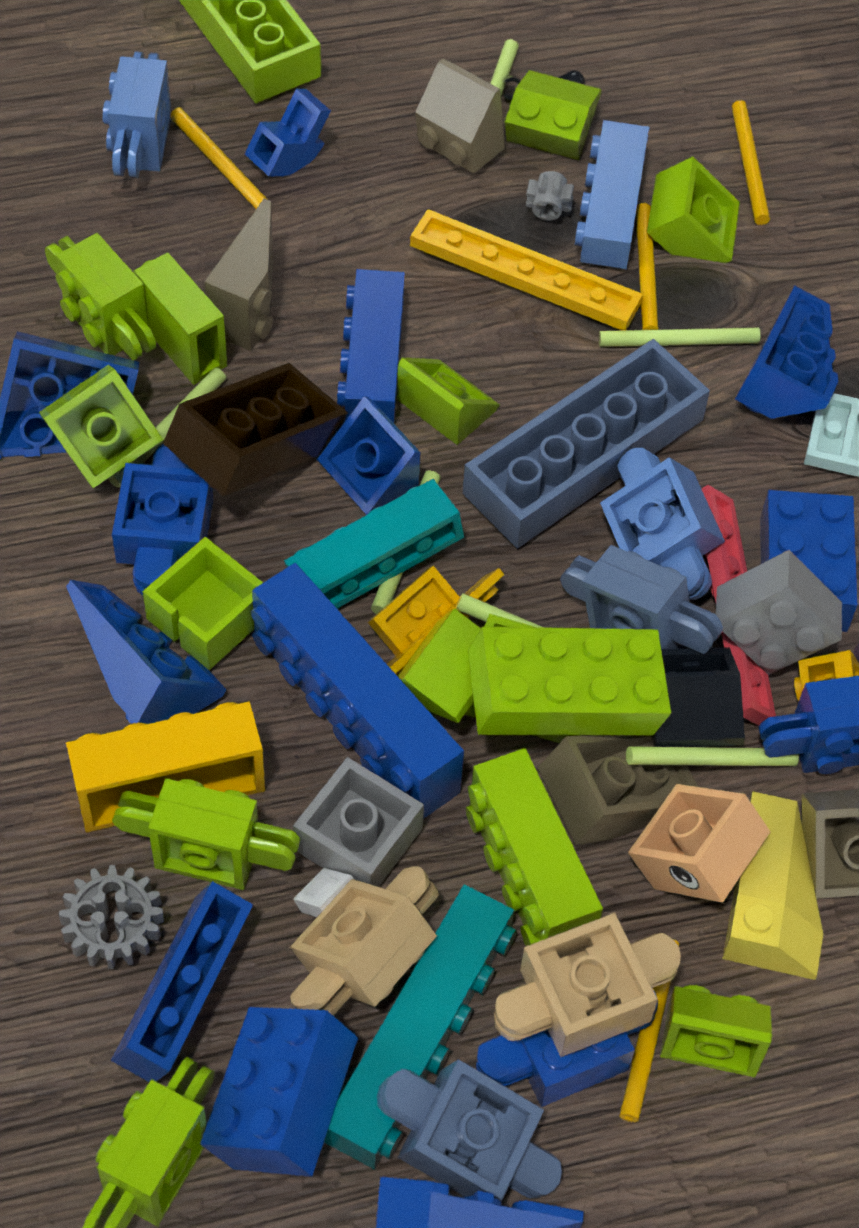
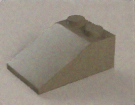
[205,199,273,351]
[538,735,698,845]

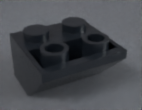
[651,647,745,747]

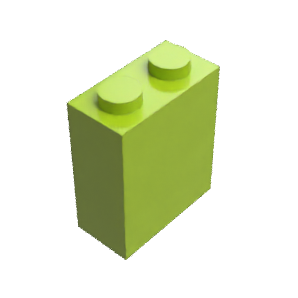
[133,252,227,385]

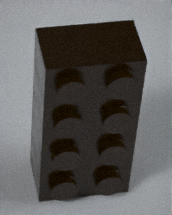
[163,363,348,497]

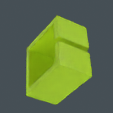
[143,537,263,670]

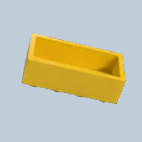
[66,701,265,833]

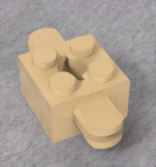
[290,866,439,1016]
[494,913,681,1057]

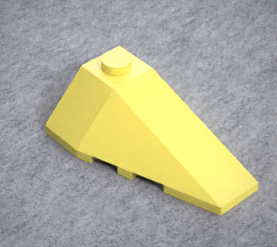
[722,791,823,980]

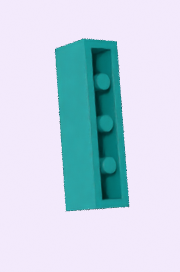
[284,479,465,608]

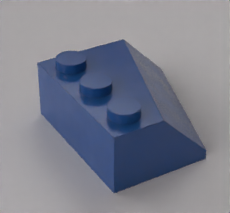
[0,331,140,459]

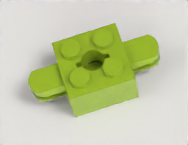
[45,233,156,360]
[112,778,301,890]
[83,1057,215,1228]

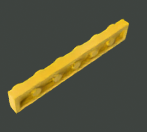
[410,209,643,330]

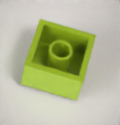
[39,364,163,488]

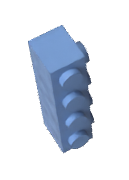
[575,120,649,269]

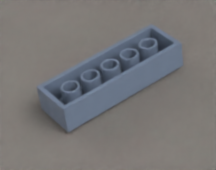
[462,338,710,549]

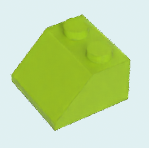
[505,70,601,160]
[647,157,740,263]
[660,985,772,1077]

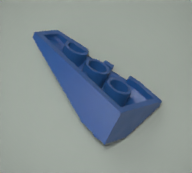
[735,286,838,419]
[66,580,227,724]
[376,1177,583,1228]

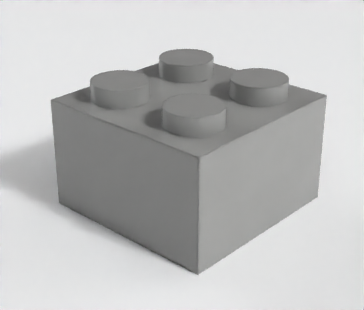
[716,550,842,675]
[293,757,424,887]

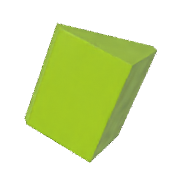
[397,357,500,445]
[398,608,481,723]

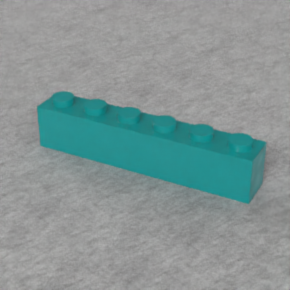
[324,884,517,1170]

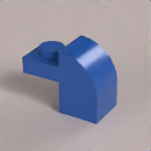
[245,89,331,177]

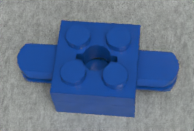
[112,444,213,595]
[758,676,859,774]
[476,990,658,1107]

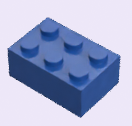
[760,490,858,632]
[200,1007,358,1177]

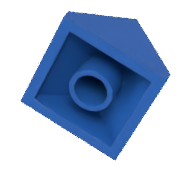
[317,396,420,515]

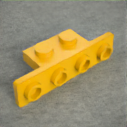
[368,565,505,676]

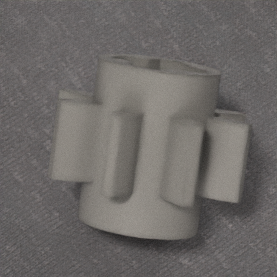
[526,171,574,220]

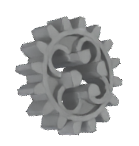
[59,865,164,969]

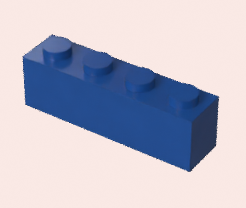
[337,269,405,423]
[111,881,253,1082]

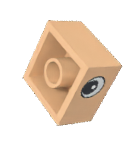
[628,784,771,903]

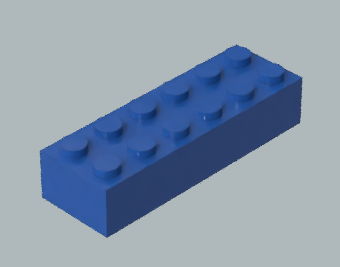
[251,562,464,819]

